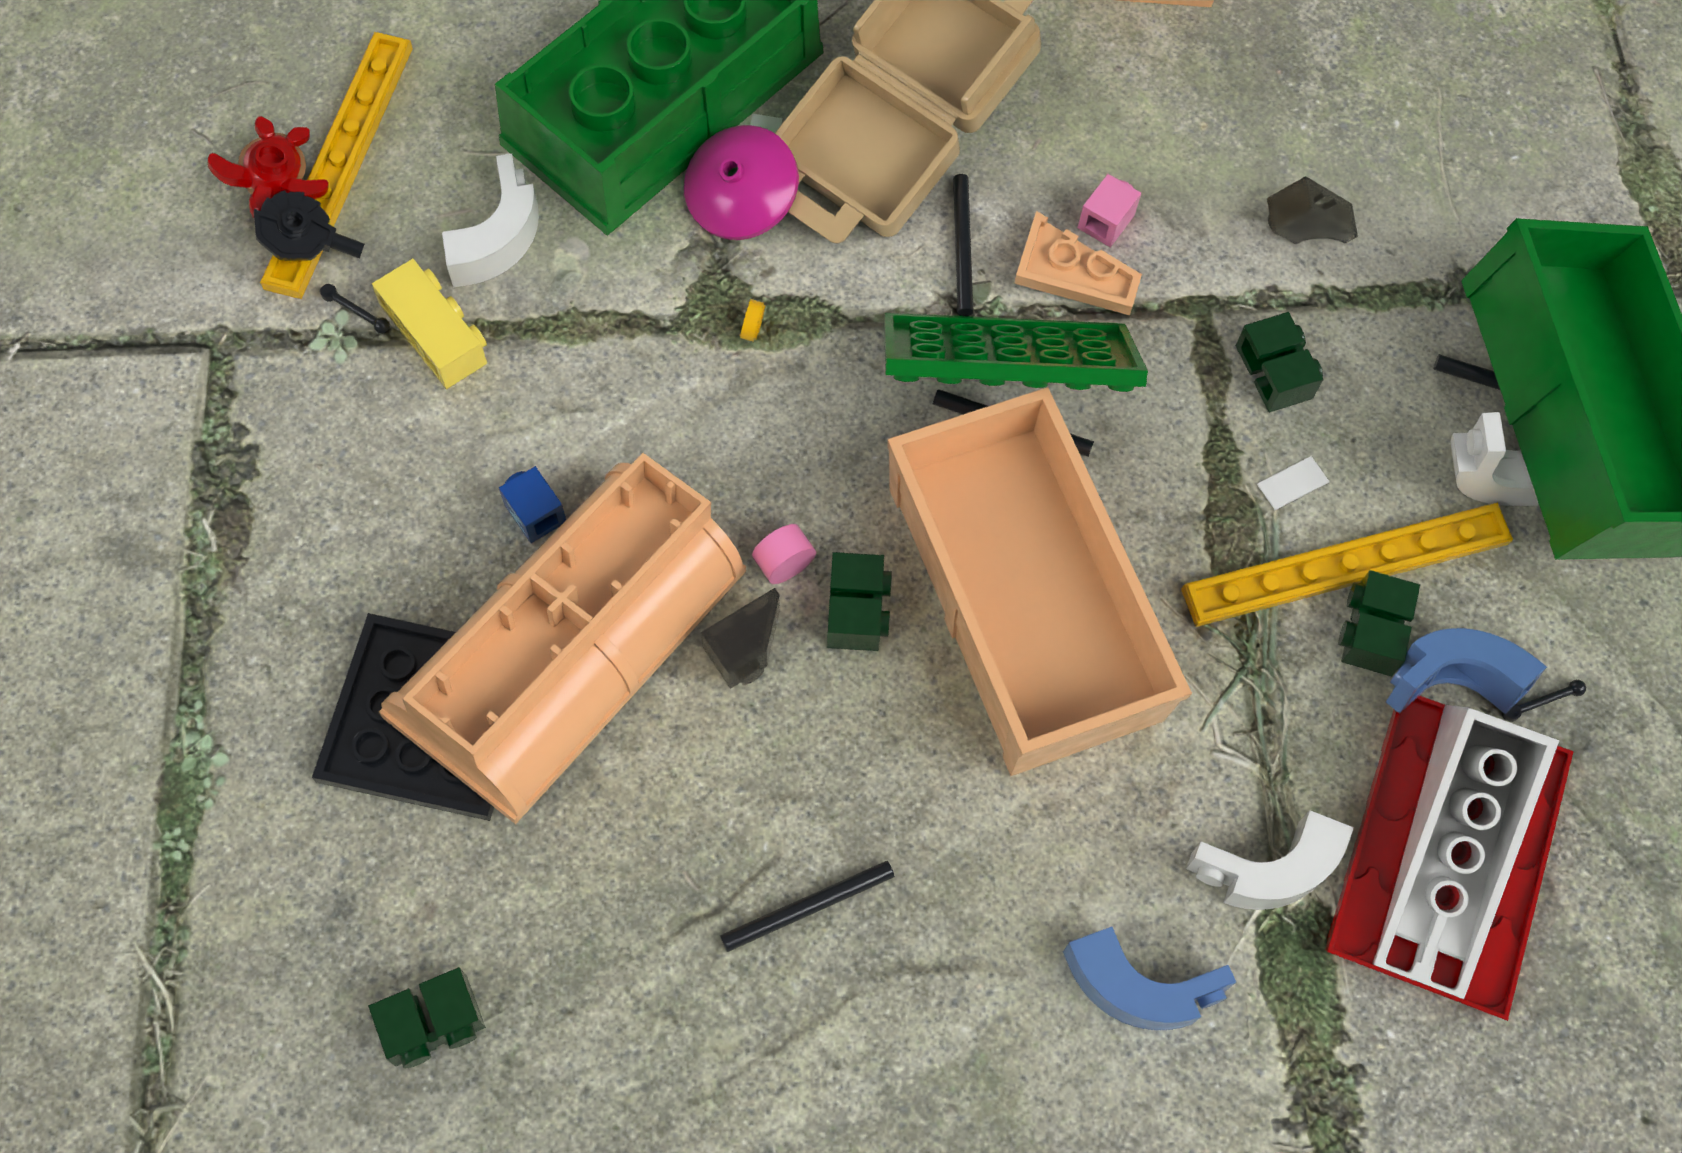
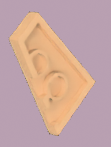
[1014,211,1142,315]

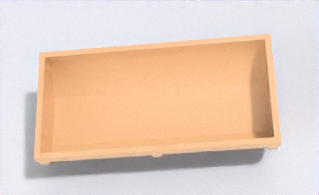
[379,453,746,824]

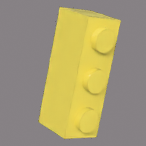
[371,259,487,390]

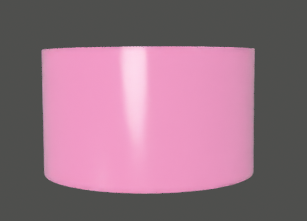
[752,524,816,584]

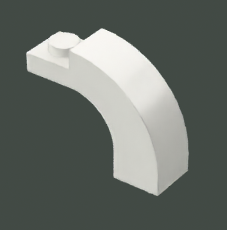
[442,154,539,288]
[1451,412,1539,506]
[1186,810,1354,910]

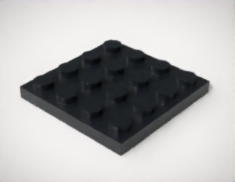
[312,613,494,821]

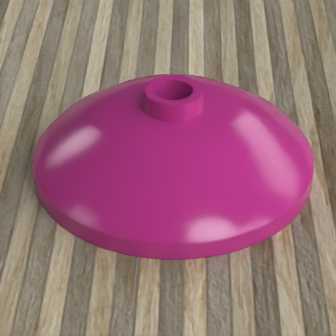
[684,125,799,240]

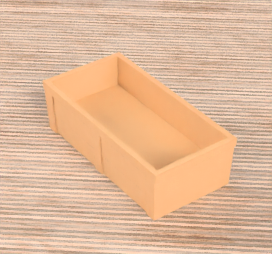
[887,387,1192,776]

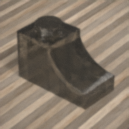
[1267,176,1358,244]

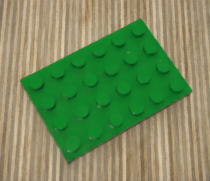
[884,313,1148,392]

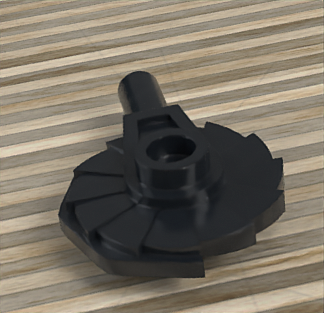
[254,190,365,261]

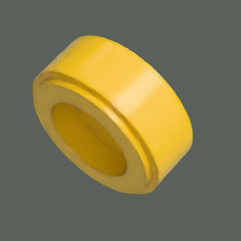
[740,299,766,342]

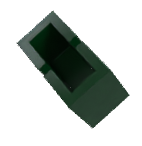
[1235,312,1324,413]
[827,552,892,651]
[1338,570,1420,677]
[368,967,486,1069]

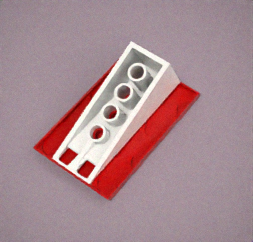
[1325,696,1574,1021]

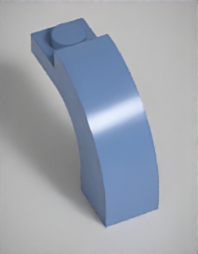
[1386,628,1547,714]
[1063,926,1236,1030]

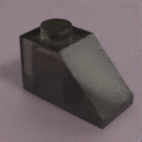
[701,588,780,689]

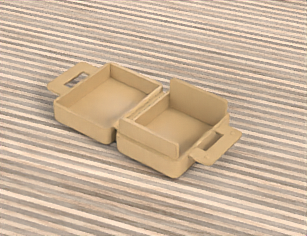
[775,0,1041,244]

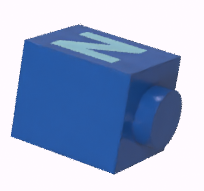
[499,466,566,543]

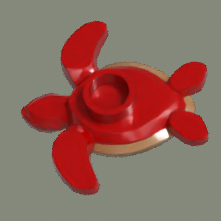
[207,116,329,218]

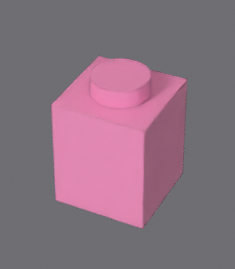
[1078,174,1141,248]

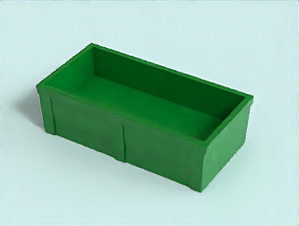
[495,0,824,236]
[1461,218,1682,560]

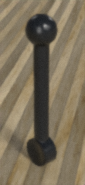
[320,284,390,334]
[1502,679,1587,722]

